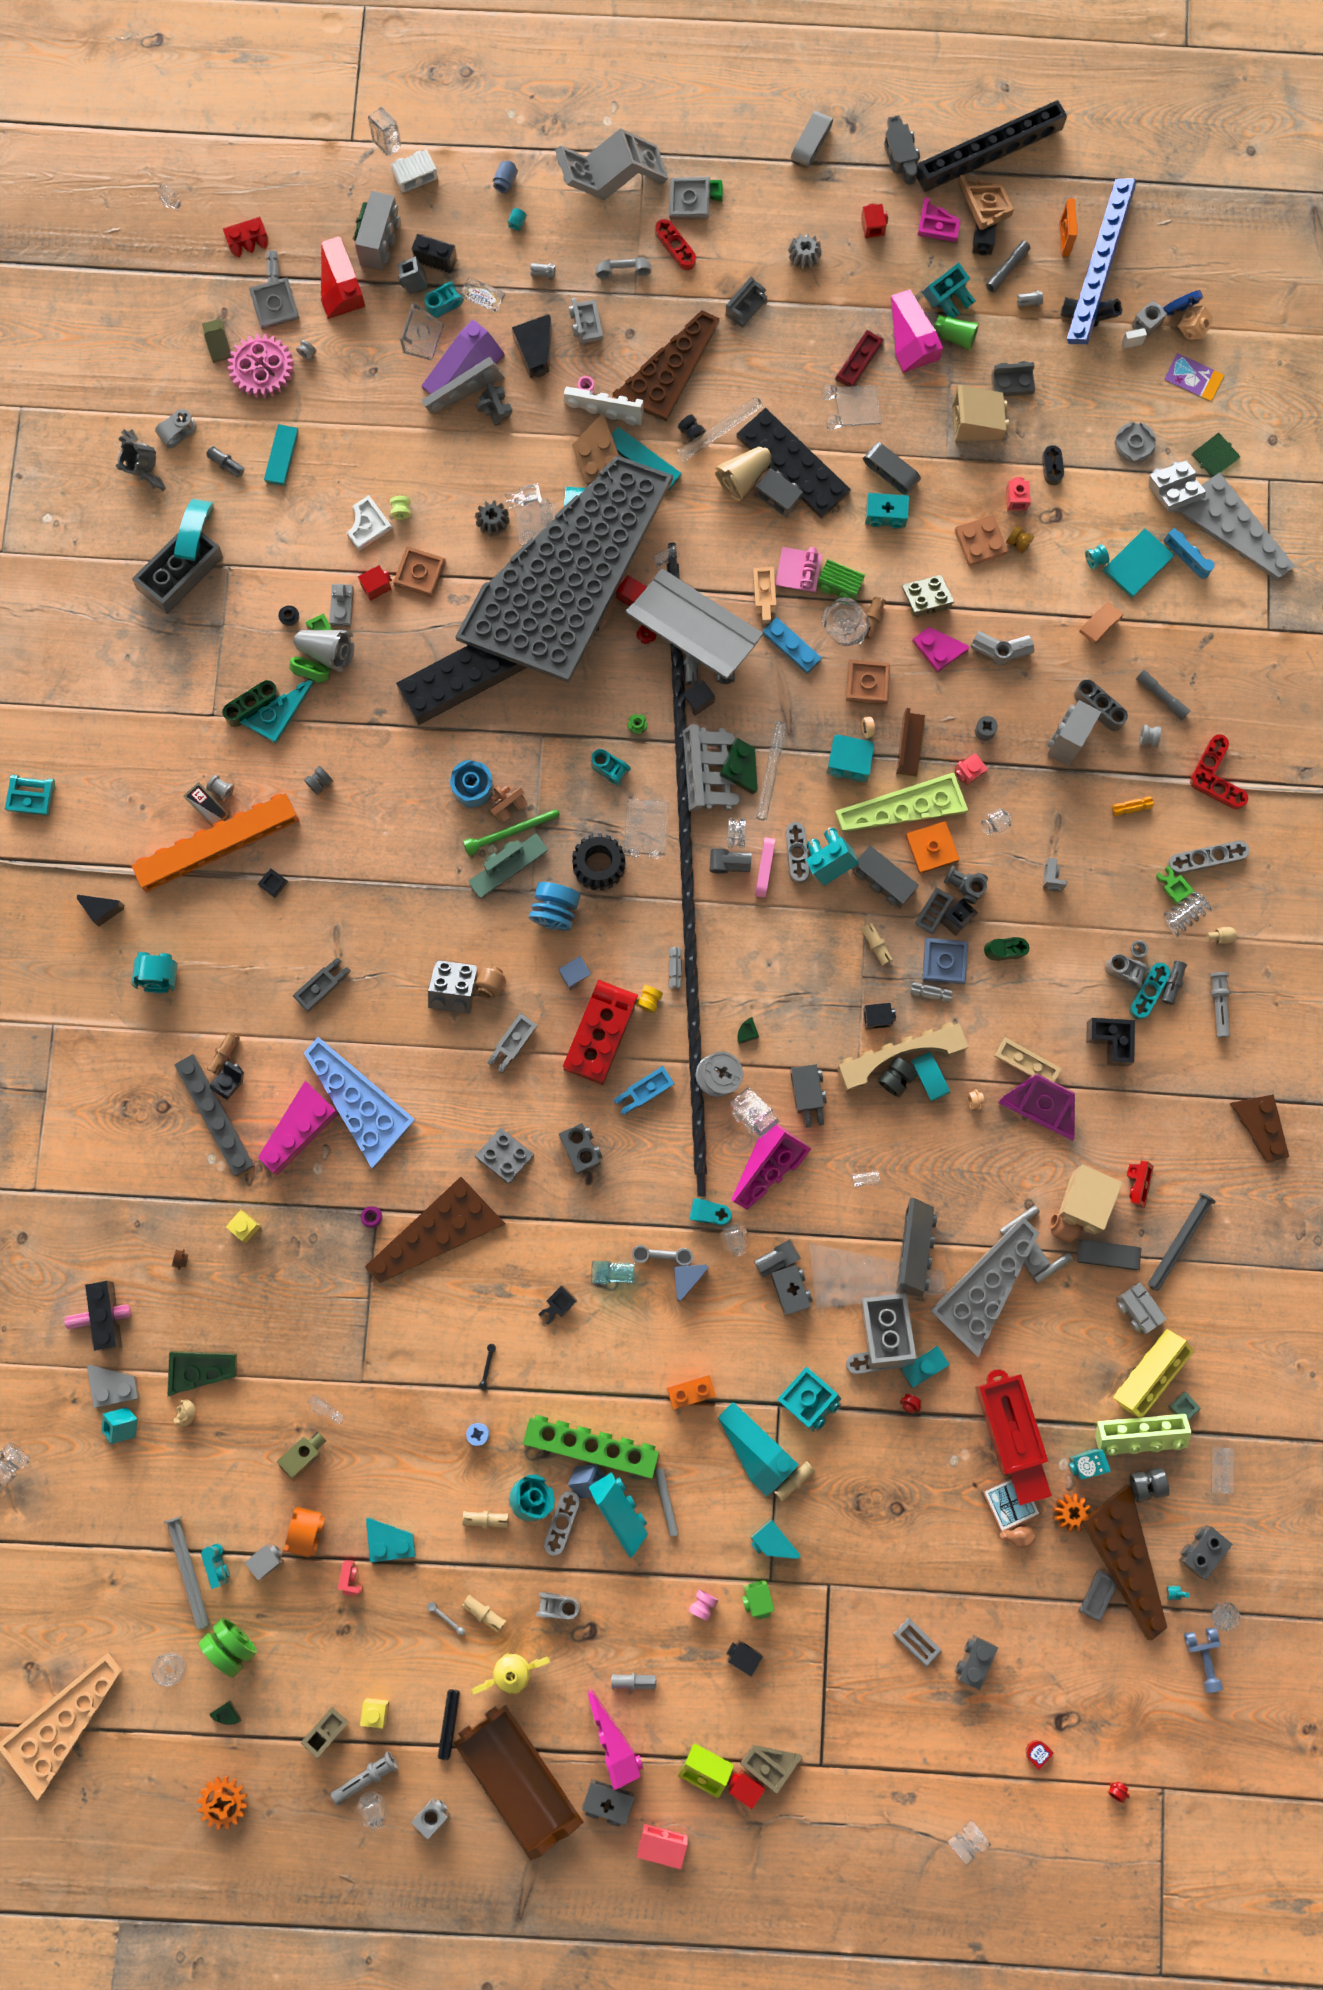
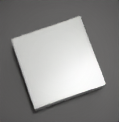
[1121,328,1147,349]

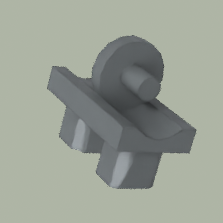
[476,382,512,426]

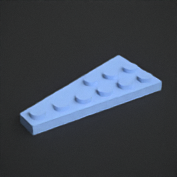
[304,1037,415,1169]

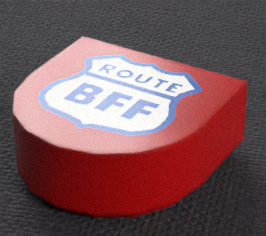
[1026,1740,1054,1770]

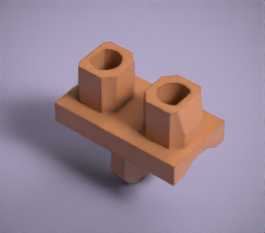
[488,785,528,822]

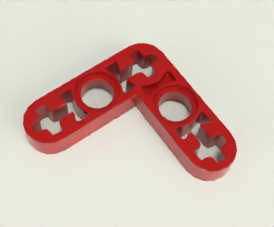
[1190,734,1248,809]

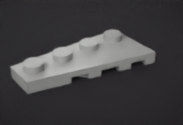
[422,357,505,414]

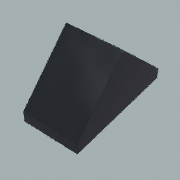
[77,894,124,926]
[941,899,978,936]

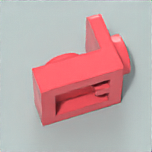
[955,753,988,785]
[338,1560,363,1596]

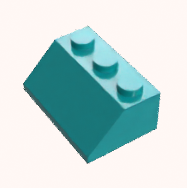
[589,1472,648,1558]

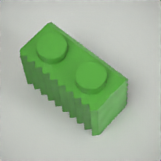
[817,559,865,602]

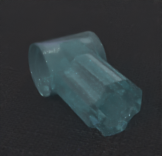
[591,1261,634,1284]

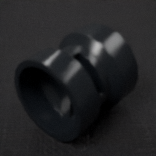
[678,414,706,444]

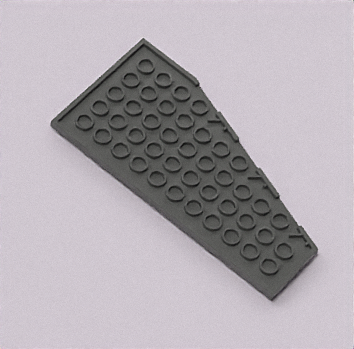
[455,456,673,683]

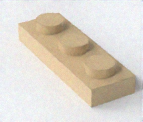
[994,1037,1062,1082]

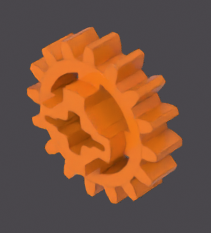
[197,1776,248,1830]

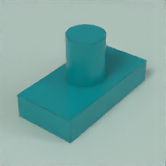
[900,1346,950,1388]

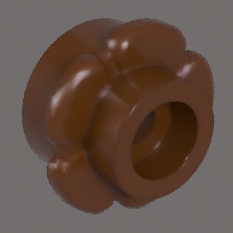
[172,1249,188,1270]

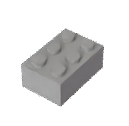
[355,191,401,271]
[1047,700,1101,766]
[861,1293,916,1369]

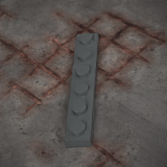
[174,1054,255,1176]

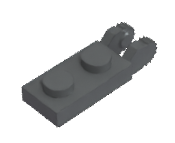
[293,958,351,1012]

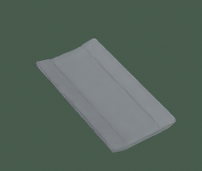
[625,568,763,679]

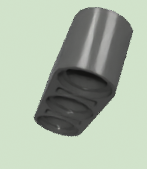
[863,442,921,495]
[1074,679,1128,731]
[1077,1240,1142,1270]

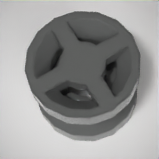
[974,716,998,741]

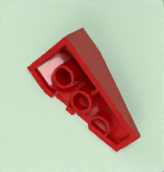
[321,236,366,319]

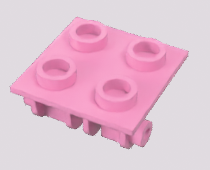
[775,547,822,593]

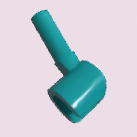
[1166,1586,1190,1600]

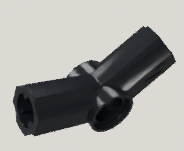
[1060,297,1122,327]

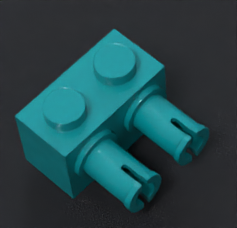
[922,262,976,318]
[806,828,859,886]

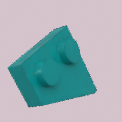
[366,1518,416,1563]

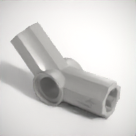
[970,631,1035,665]

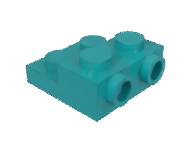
[777,1366,842,1432]

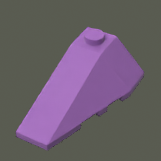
[422,319,505,394]

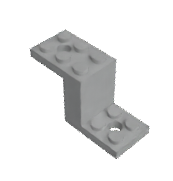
[555,128,669,200]

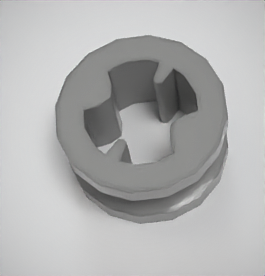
[296,340,317,360]

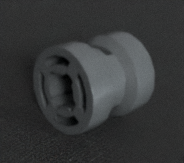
[304,766,333,795]

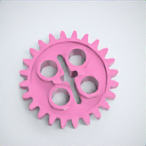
[228,334,294,398]

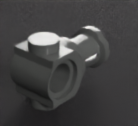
[944,866,988,904]

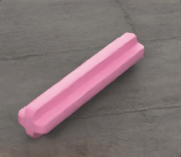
[65,1304,131,1329]

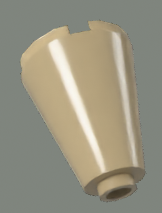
[715,446,772,501]

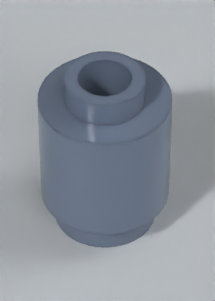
[493,161,518,193]

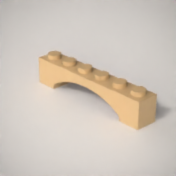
[837,1022,969,1092]

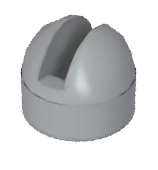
[1130,940,1148,958]

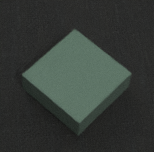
[1168,1392,1201,1420]

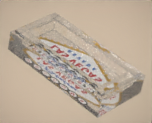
[460,277,505,312]

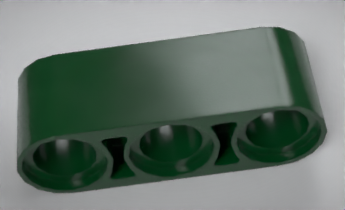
[222,680,280,727]

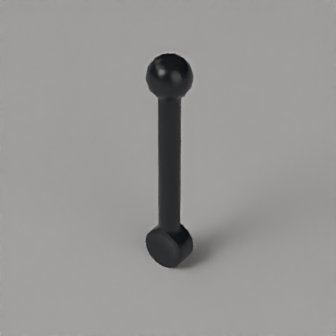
[479,1344,496,1390]

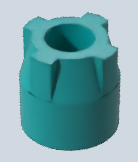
[507,208,527,231]

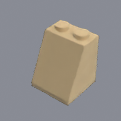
[952,385,1009,442]
[1058,1164,1123,1234]

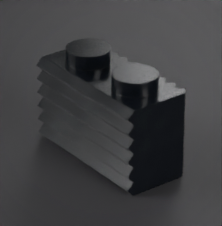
[412,234,457,273]

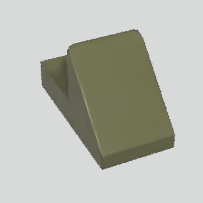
[202,318,232,363]

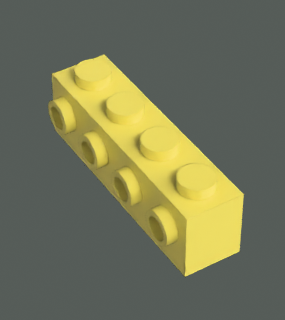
[1113,1329,1194,1418]

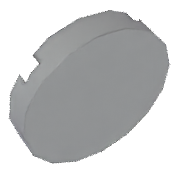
[1115,422,1156,462]

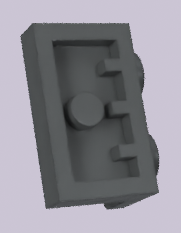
[991,361,1035,396]

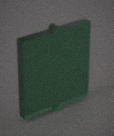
[1191,432,1241,477]

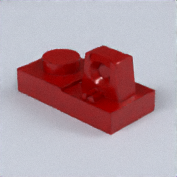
[1127,1160,1154,1208]

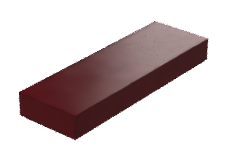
[835,330,884,389]

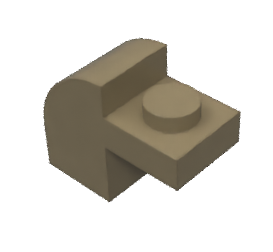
[301,1707,349,1759]

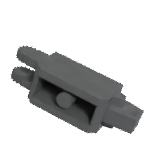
[884,115,920,184]

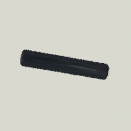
[438,1689,460,1760]

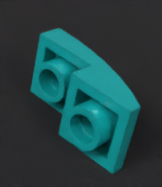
[911,1052,951,1102]

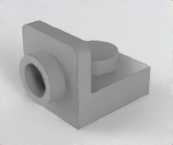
[1042,858,1067,892]

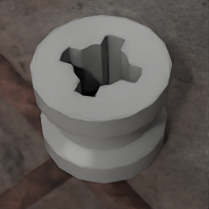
[1139,725,1161,748]

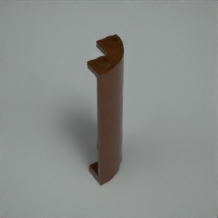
[453,1705,584,1861]

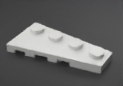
[564,387,643,426]

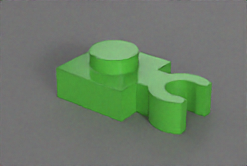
[1156,866,1194,905]

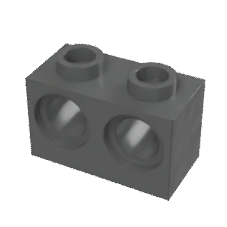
[559,1123,602,1175]

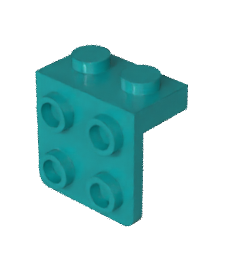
[826,734,875,782]

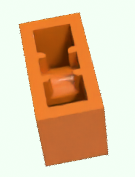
[667,1375,716,1410]

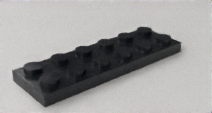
[736,407,851,519]

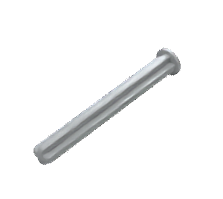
[164,1516,209,1630]

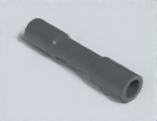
[986,241,1031,292]
[1136,670,1190,720]

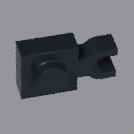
[538,1285,578,1325]

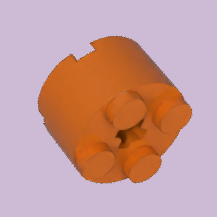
[283,1506,325,1558]

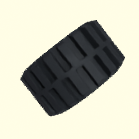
[572,833,625,891]

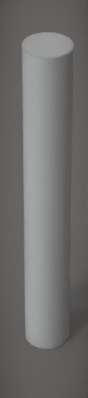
[655,1468,679,1537]

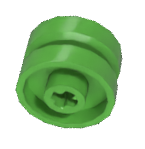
[198,1617,257,1677]

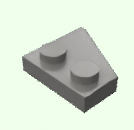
[87,1365,140,1408]

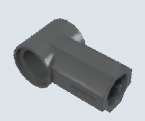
[709,849,752,874]
[754,1240,801,1278]

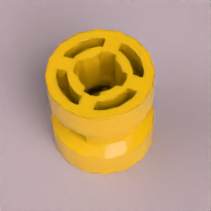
[635,985,663,1013]

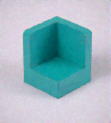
[101,1407,138,1444]

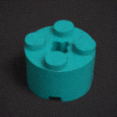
[131,952,178,993]

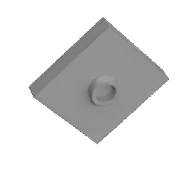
[669,177,710,219]
[249,277,300,329]

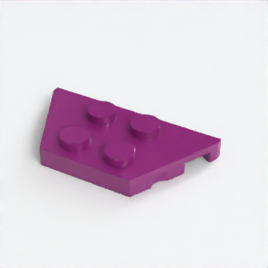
[998,1073,1075,1141]

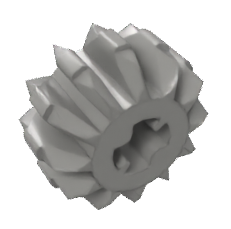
[788,233,822,269]

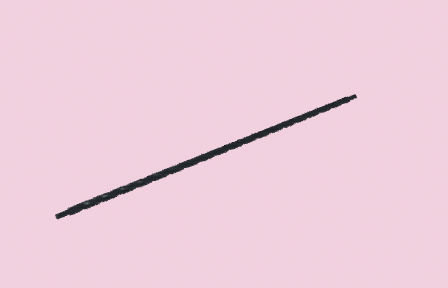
[667,542,707,1197]

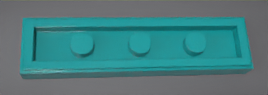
[611,427,682,490]

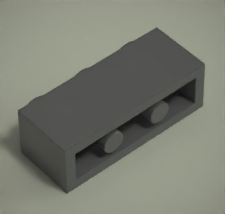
[852,845,919,909]

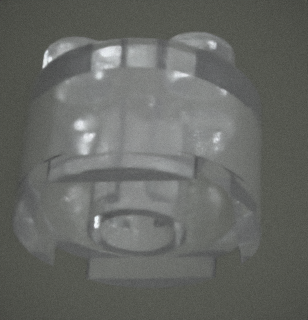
[822,597,870,646]

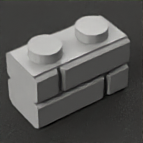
[1116,1282,1167,1334]

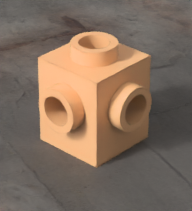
[1178,306,1213,340]

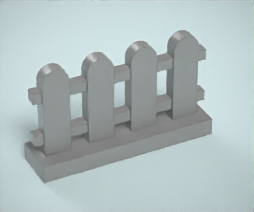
[683,724,740,811]

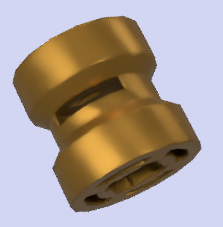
[1006,525,1034,553]

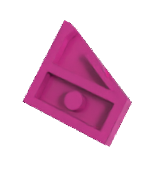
[917,197,961,242]
[912,627,970,673]

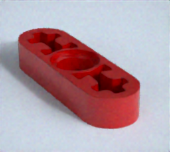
[655,219,696,270]

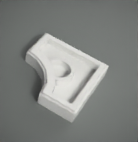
[347,495,393,551]

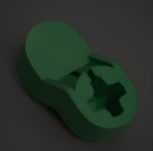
[984,937,1030,961]

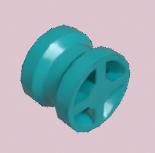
[1085,544,1110,569]

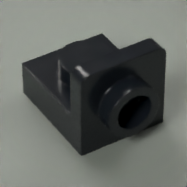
[210,1061,244,1100]

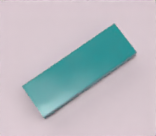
[264,424,299,486]

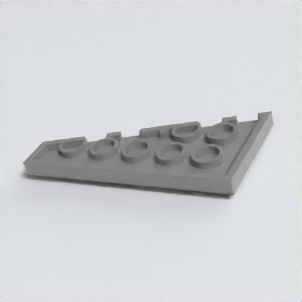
[931,1217,1039,1357]

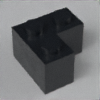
[1086,1018,1135,1067]

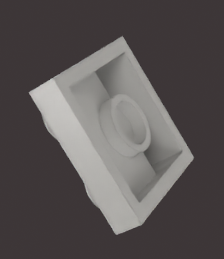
[1149,461,1206,512]

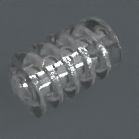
[1163,892,1212,937]

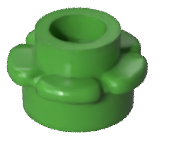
[627,714,648,734]

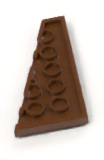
[612,310,720,422]

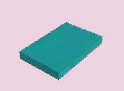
[1102,528,1175,598]

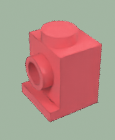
[1006,477,1031,510]

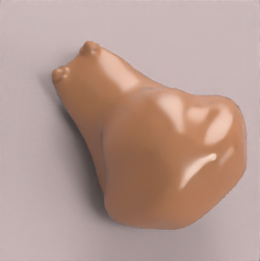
[1000,1525,1035,1548]

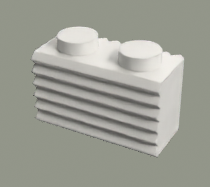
[391,150,438,193]

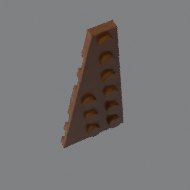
[365,1177,505,1283]
[1081,1485,1168,1640]

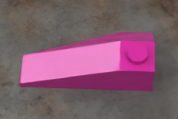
[731,1120,811,1210]

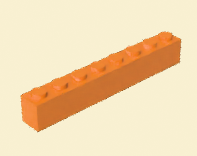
[131,793,300,892]

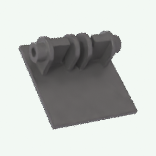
[475,1128,534,1183]

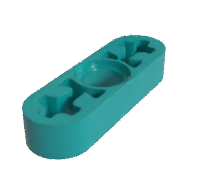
[1130,963,1170,1020]

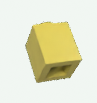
[226,1210,261,1243]
[360,1698,389,1729]

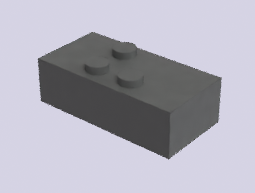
[132,532,223,614]

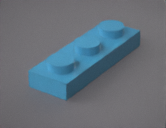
[762,617,822,674]

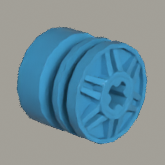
[529,882,580,931]

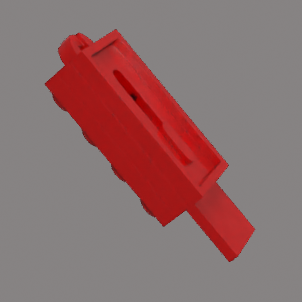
[975,1369,1052,1505]

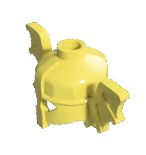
[471,1653,550,1695]

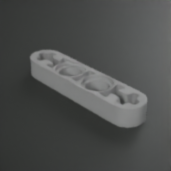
[1167,841,1249,874]

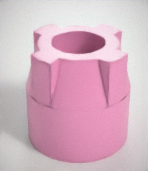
[578,376,594,394]

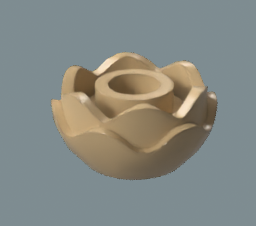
[174,1399,196,1427]

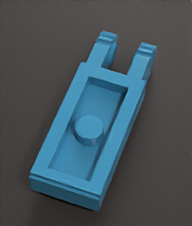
[614,1066,675,1115]

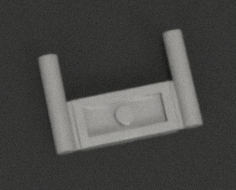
[1000,1206,1073,1284]

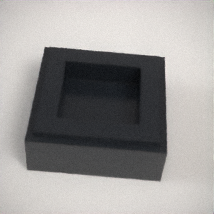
[257,868,288,898]

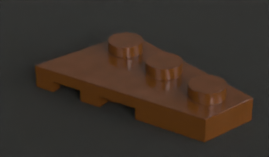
[1230,1094,1289,1162]

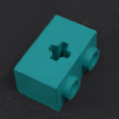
[865,493,909,529]

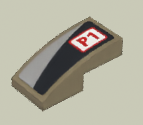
[183,782,230,827]

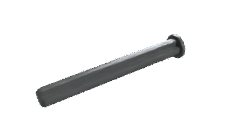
[1148,1193,1216,1291]

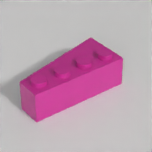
[258,1081,339,1175]

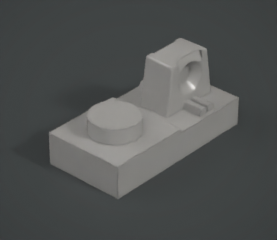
[329,584,353,626]

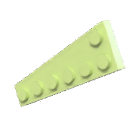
[835,772,968,832]

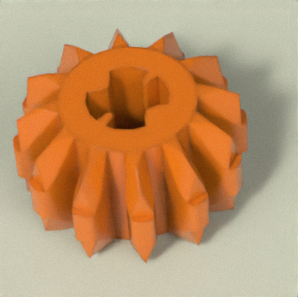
[1053,1493,1091,1532]

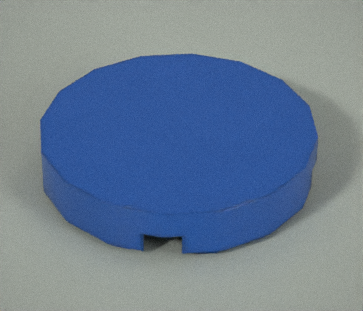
[1163,290,1203,316]

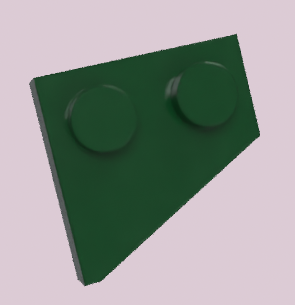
[719,738,757,794]

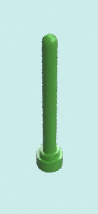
[463,809,560,856]

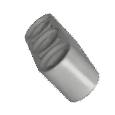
[791,110,833,167]

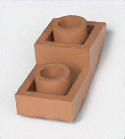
[1079,602,1124,644]

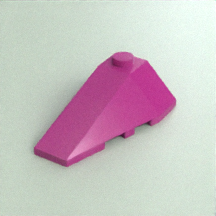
[891,289,943,373]
[588,1689,644,1790]

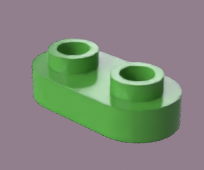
[289,657,330,683]

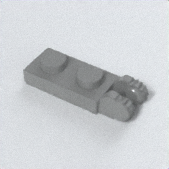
[487,1013,538,1073]

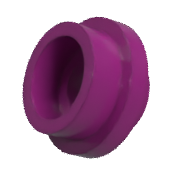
[361,1206,383,1228]

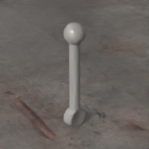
[427,1602,466,1636]

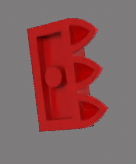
[223,217,268,257]

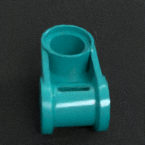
[425,282,464,318]
[591,749,631,786]
[689,1198,732,1225]

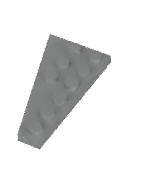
[1173,473,1295,580]

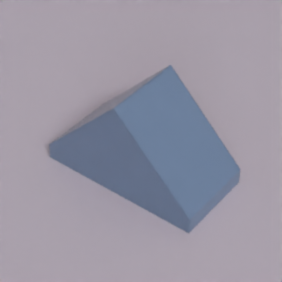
[674,1264,709,1302]

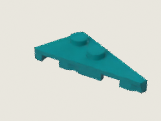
[240,679,314,744]

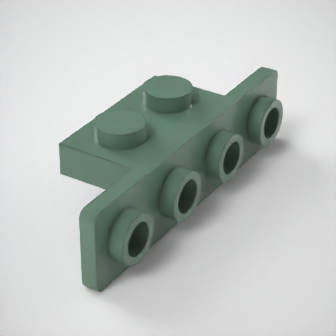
[469,834,548,898]

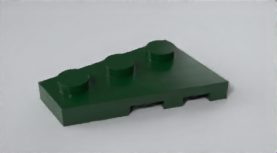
[167,1351,237,1397]

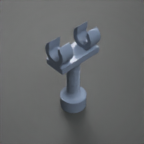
[1184,1627,1223,1693]

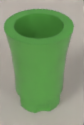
[934,315,979,351]

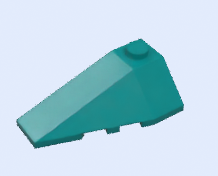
[718,1402,799,1496]

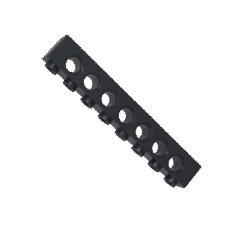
[915,100,1067,192]

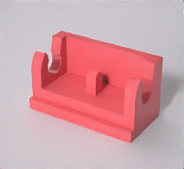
[636,1824,688,1870]

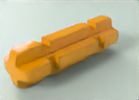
[1112,796,1154,816]

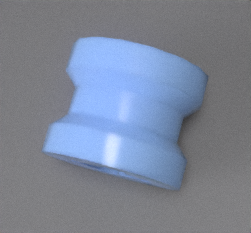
[466,1423,490,1446]

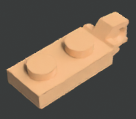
[753,567,776,625]

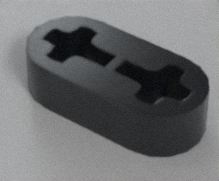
[1042,445,1064,485]

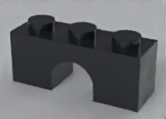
[85,1281,122,1351]

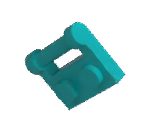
[5,775,55,816]
[201,1543,230,1589]

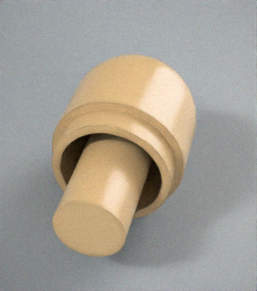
[1207,927,1237,944]

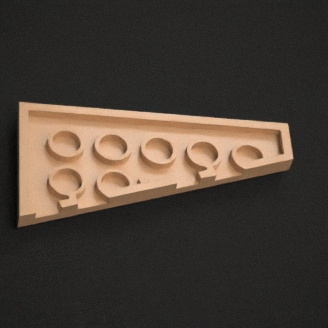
[0,1653,122,1801]

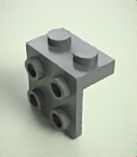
[428,960,477,1014]

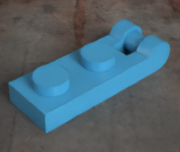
[1164,528,1215,579]

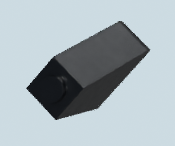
[512,314,552,379]

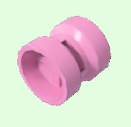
[689,1590,719,1621]

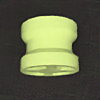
[390,496,411,520]

